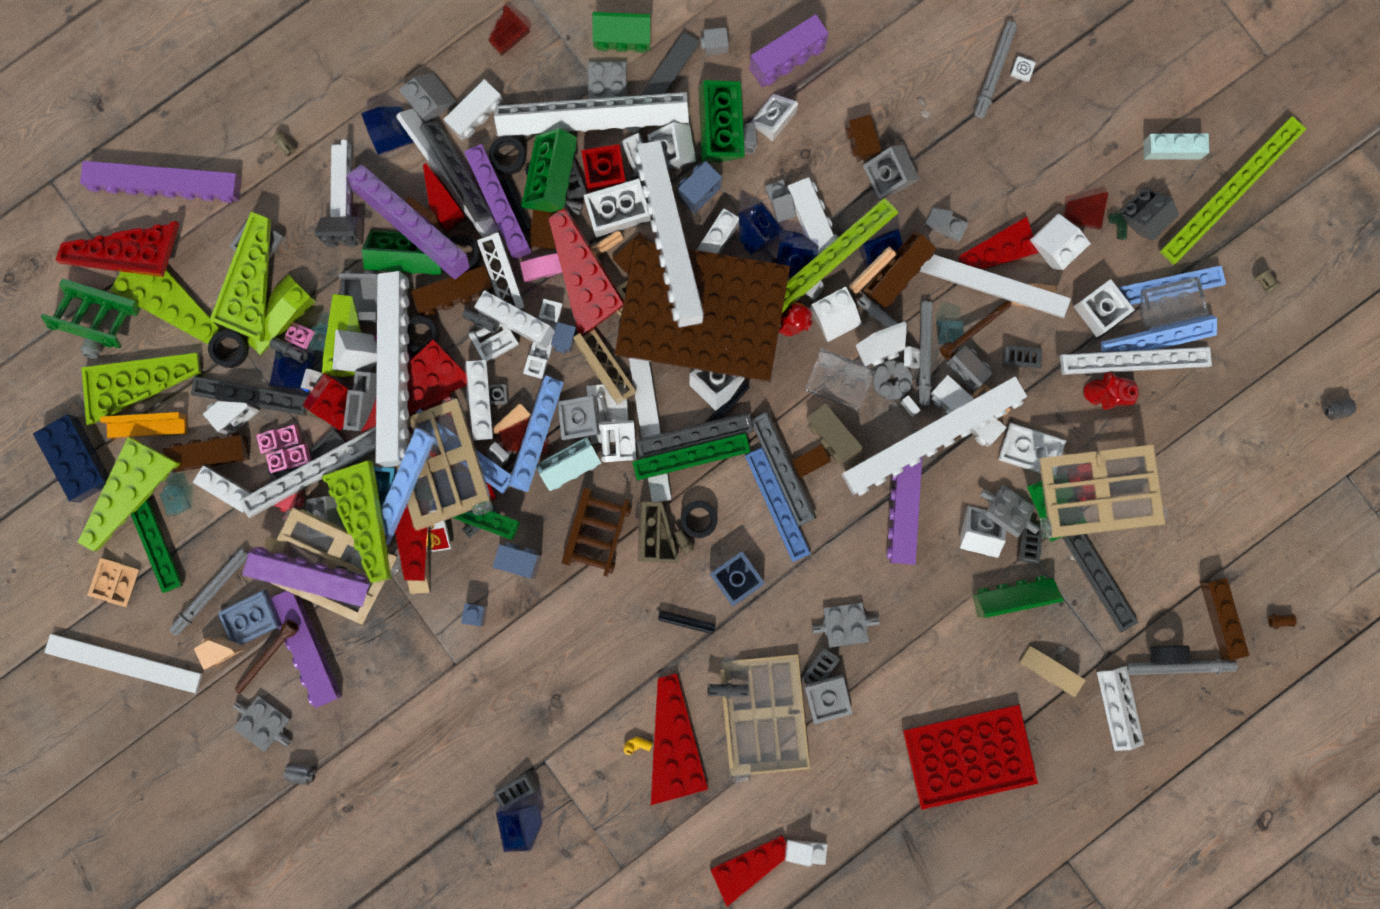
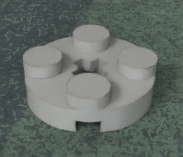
[873,361,912,400]

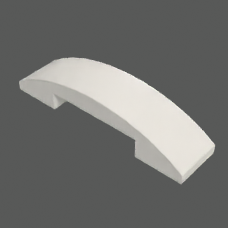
[523,299,563,379]

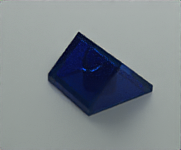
[859,228,903,267]

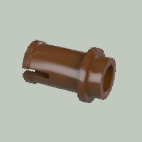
[1268,613,1297,629]

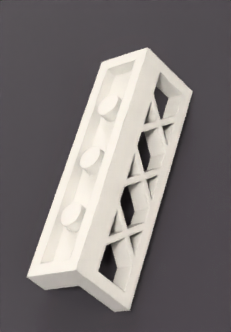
[330,140,352,217]
[477,233,525,309]
[1097,666,1144,751]

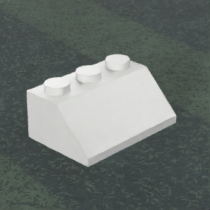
[583,179,651,237]

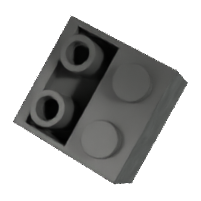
[1118,187,1179,241]
[315,217,363,247]

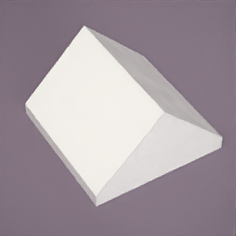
[750,94,798,142]
[333,330,377,373]

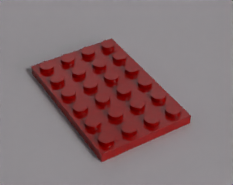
[902,704,1038,810]

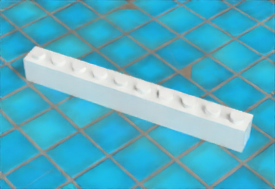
[494,92,689,136]
[634,141,703,327]
[376,271,409,467]
[841,376,1027,496]

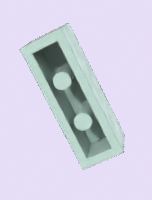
[1143,134,1209,160]
[536,437,601,491]

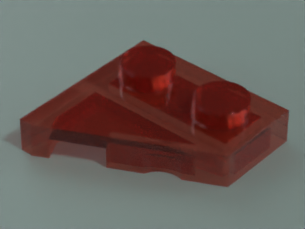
[1063,192,1108,230]
[499,421,549,454]

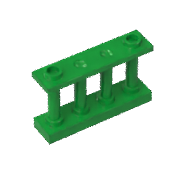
[41,278,140,349]

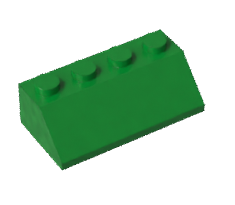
[698,80,745,163]
[521,128,577,212]
[362,229,447,275]
[972,575,1064,618]

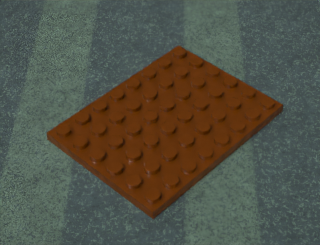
[615,240,790,382]

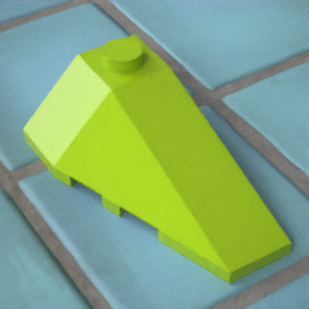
[247,274,316,355]
[322,293,362,377]

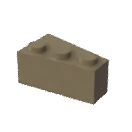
[807,403,865,472]
[637,502,680,563]

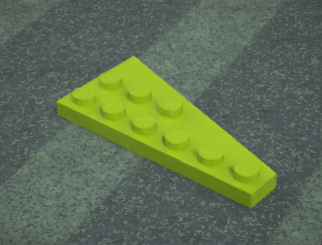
[210,212,271,342]
[110,270,221,344]
[81,353,201,426]
[77,437,181,551]
[322,461,392,583]

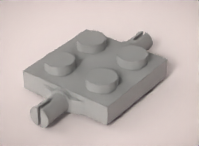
[980,485,1040,538]
[812,603,880,648]
[233,696,292,752]

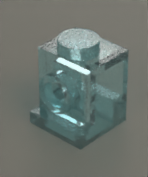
[937,321,963,344]
[307,324,328,353]
[159,484,192,516]

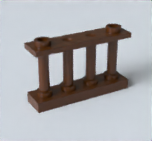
[561,488,632,577]

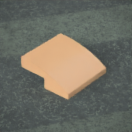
[87,557,140,607]

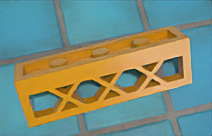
[100,412,187,438]

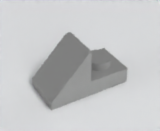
[765,180,796,223]
[924,208,968,242]

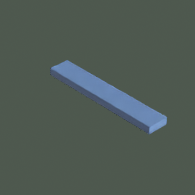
[744,447,810,562]

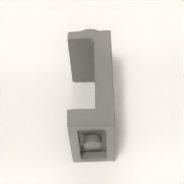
[339,270,378,323]

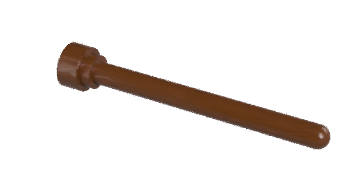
[939,300,1011,360]
[235,620,299,693]

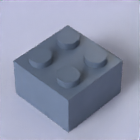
[678,161,722,214]
[492,542,542,579]
[710,551,765,607]

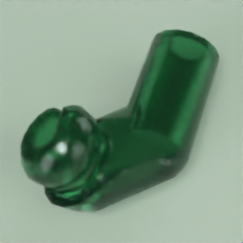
[1108,212,1128,240]

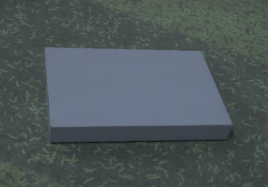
[218,589,282,645]

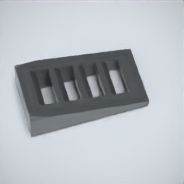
[566,158,587,201]
[1002,345,1042,369]
[1017,524,1043,564]
[801,647,840,684]
[494,770,540,810]

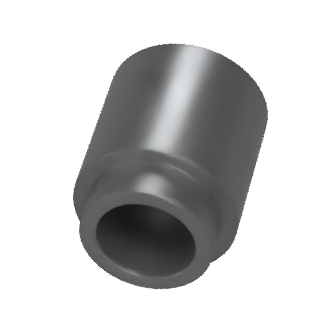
[1323,397,1356,420]
[284,762,316,785]

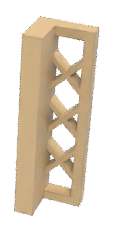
[573,329,636,405]

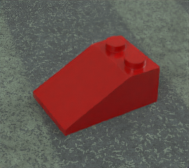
[423,163,466,232]

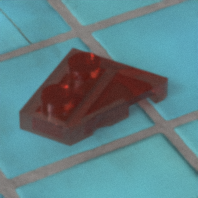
[488,5,530,56]

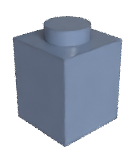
[551,322,577,354]
[461,603,487,627]

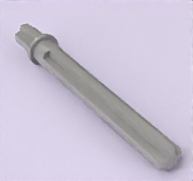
[974,21,1017,119]
[917,301,933,406]
[170,549,248,636]
[1127,658,1238,675]

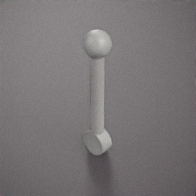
[597,391,612,431]

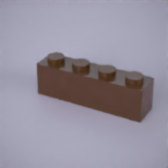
[863,231,937,308]
[411,266,494,317]
[163,433,250,473]
[1200,578,1250,661]

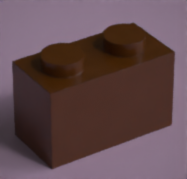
[845,114,882,162]

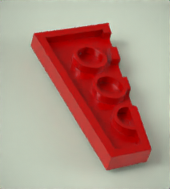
[958,217,1039,270]
[395,501,430,581]
[710,835,787,907]

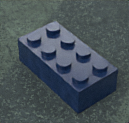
[33,414,109,503]

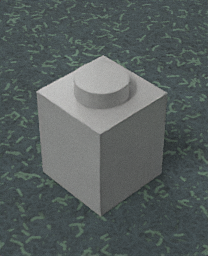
[700,27,729,55]

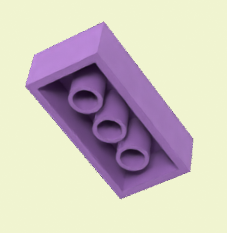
[750,14,829,87]

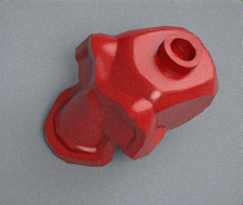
[779,300,813,337]
[1083,373,1139,410]

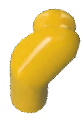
[623,736,653,755]

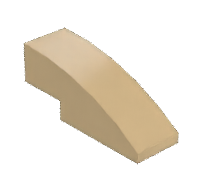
[1019,646,1086,697]

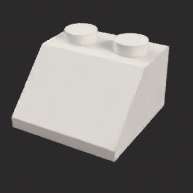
[647,122,696,170]
[1030,214,1091,270]
[1073,279,1134,337]
[810,287,862,342]
[855,321,907,367]
[690,370,745,411]
[203,401,260,435]
[960,506,1006,558]

